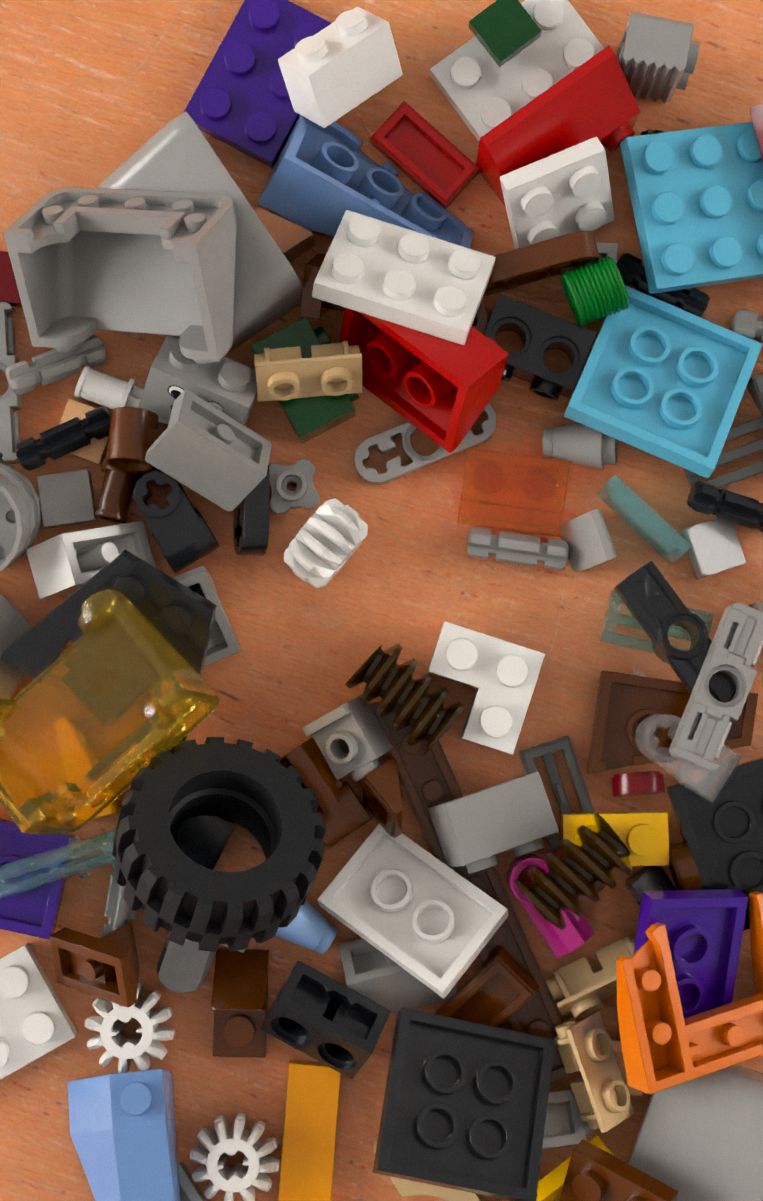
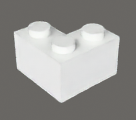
[427,621,545,755]

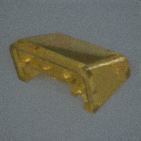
[0,588,219,835]

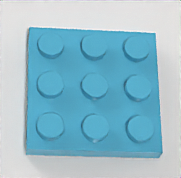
[620,122,763,294]
[563,285,763,479]

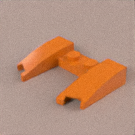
[616,892,763,1095]

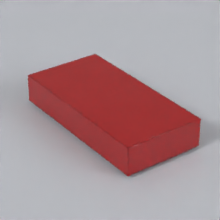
[370,101,480,209]

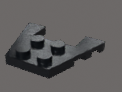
[0,549,217,754]

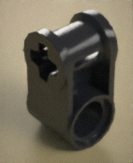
[134,471,220,573]

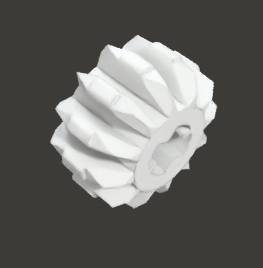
[284,498,368,588]
[84,983,175,1073]
[190,1113,280,1201]

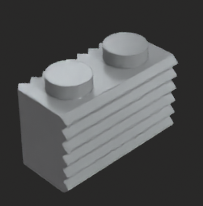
[617,12,700,104]

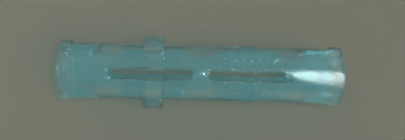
[0,829,116,899]

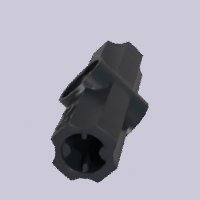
[614,561,736,703]

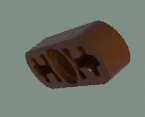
[483,231,600,296]

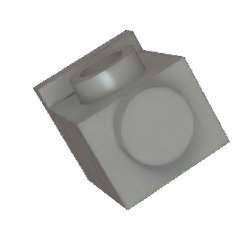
[302,695,394,782]

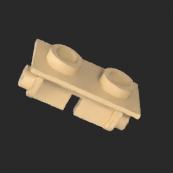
[254,341,362,402]
[546,936,636,1020]
[554,1012,635,1133]

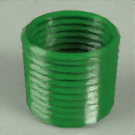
[561,255,629,327]

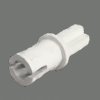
[74,365,169,424]

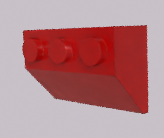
[476,45,640,207]
[339,308,509,454]

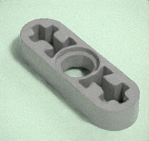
[354,403,497,485]

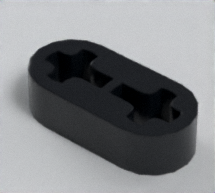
[233,464,270,556]

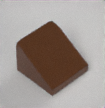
[363,758,403,839]

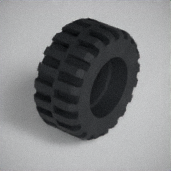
[112,737,326,952]

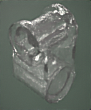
[635,714,742,803]

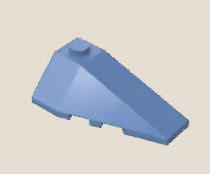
[258,115,474,249]
[67,1069,181,1201]

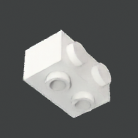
[278,7,403,128]

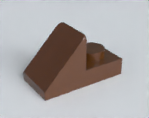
[49,923,139,1008]
[211,948,269,1058]

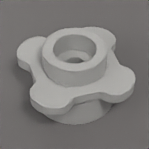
[269,459,320,514]

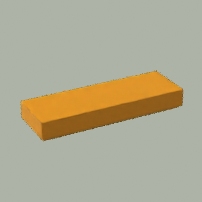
[278,1060,341,1201]

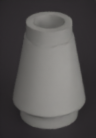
[543,423,618,470]

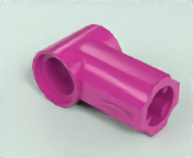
[507,854,595,959]

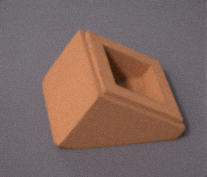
[255,207,315,263]

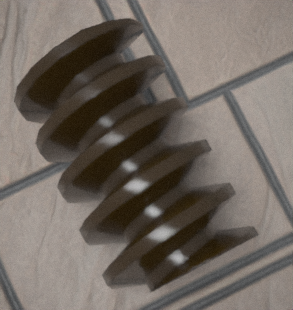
[345,644,464,757]
[514,813,633,930]

